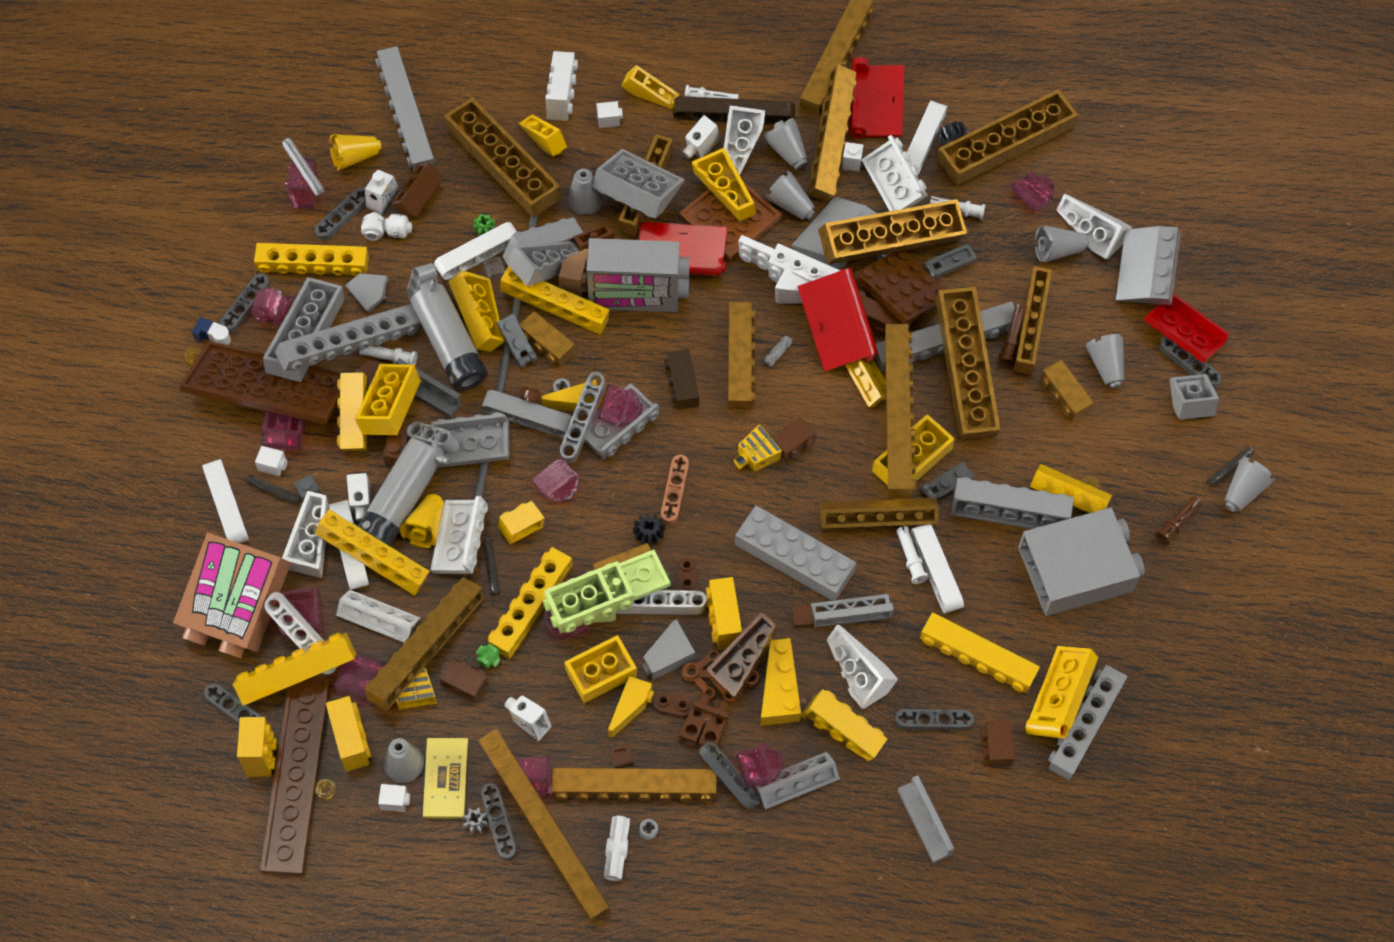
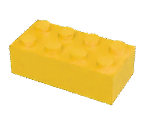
[355,364,421,435]
[872,414,955,485]

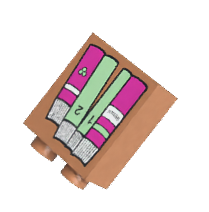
[173,532,291,658]

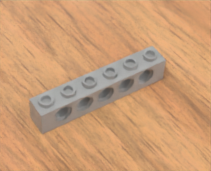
[1048,665,1128,781]

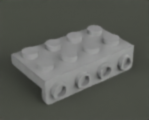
[575,383,659,460]
[431,412,510,468]

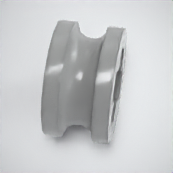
[553,378,570,392]
[639,819,658,840]

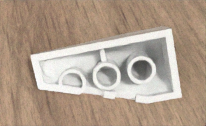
[724,106,765,175]
[1057,194,1132,259]
[827,625,898,709]

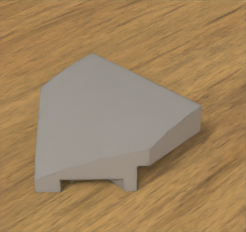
[346,274,389,313]

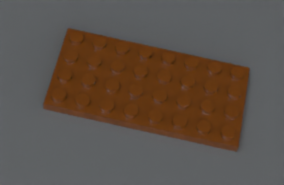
[180,341,349,425]

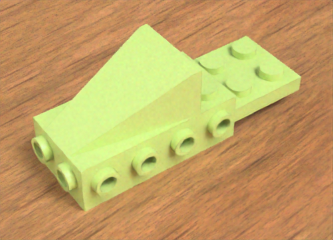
[543,550,670,634]

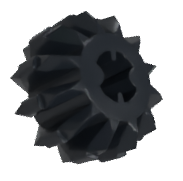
[937,121,968,146]
[633,512,666,547]

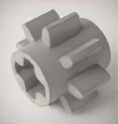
[463,807,488,834]

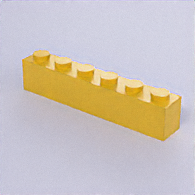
[920,612,1040,693]
[233,633,356,706]

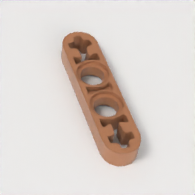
[661,455,689,525]

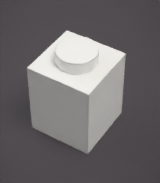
[596,101,623,128]
[842,142,863,171]
[255,446,287,476]
[378,784,410,812]

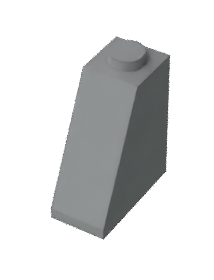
[642,619,695,680]

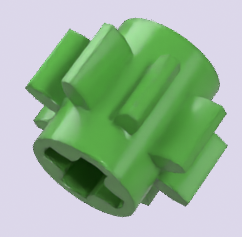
[473,214,495,236]
[476,644,501,669]

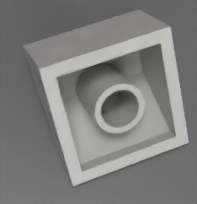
[1170,374,1219,420]

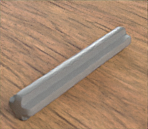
[282,138,324,196]

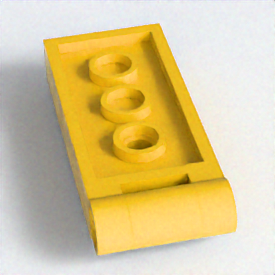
[1025,646,1098,739]

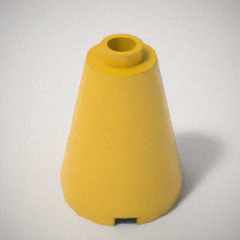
[329,134,381,170]
[400,494,444,549]

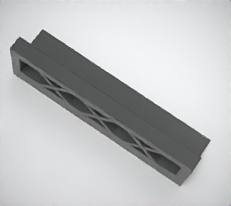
[396,358,462,419]

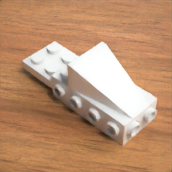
[738,235,840,304]

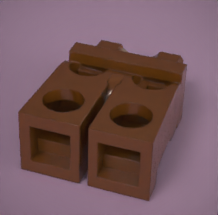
[679,694,729,750]

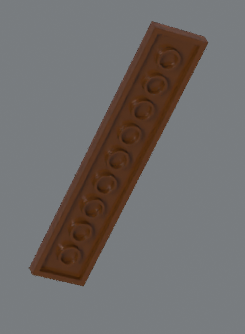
[260,677,331,875]

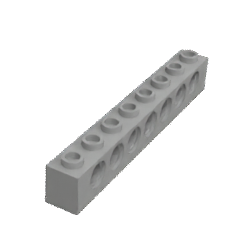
[275,304,421,372]

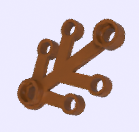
[681,650,759,703]

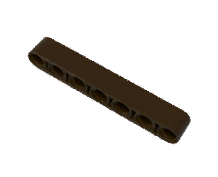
[673,96,795,124]

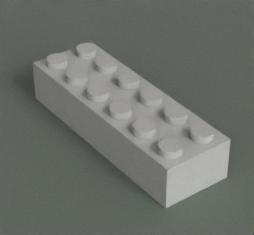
[263,277,344,382]
[950,477,1074,529]
[735,506,856,601]

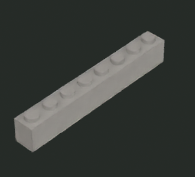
[375,46,435,171]
[875,301,1015,372]

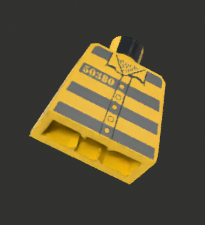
[734,425,782,471]
[396,668,437,710]

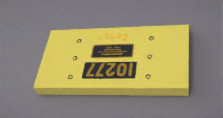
[423,738,468,819]

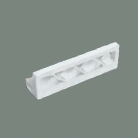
[336,590,421,642]

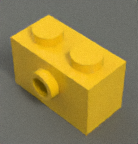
[498,501,545,545]

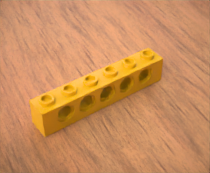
[254,243,369,276]
[500,266,609,335]
[315,509,430,596]
[488,547,573,660]

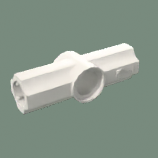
[604,816,630,881]

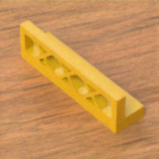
[845,359,886,408]

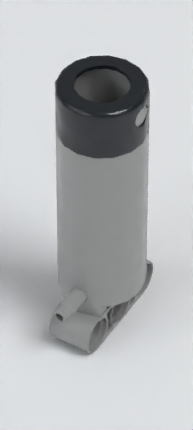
[407,263,488,391]
[357,422,459,547]

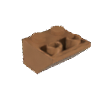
[559,249,588,297]

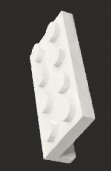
[861,135,928,211]
[431,496,488,574]

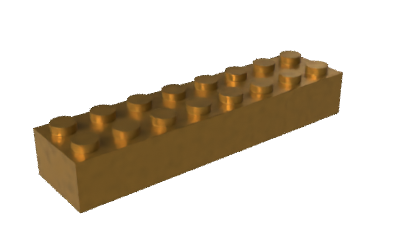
[937,89,1078,186]
[444,97,562,218]
[818,199,967,265]
[935,287,1000,440]

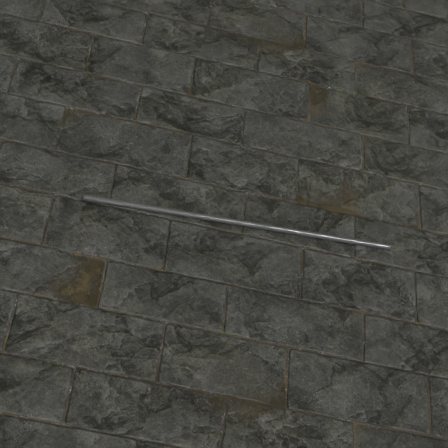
[474,214,539,500]

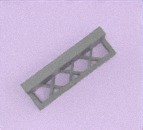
[811,594,894,627]
[752,752,840,809]
[897,775,954,863]

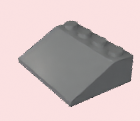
[592,149,685,218]
[792,197,878,270]
[1116,226,1181,305]

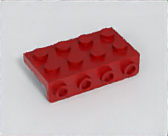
[1144,293,1229,363]

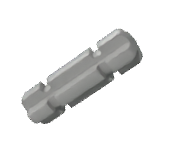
[764,336,792,367]

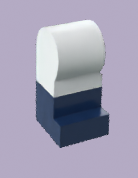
[192,317,231,345]

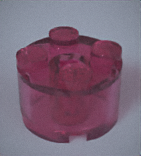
[251,287,293,327]

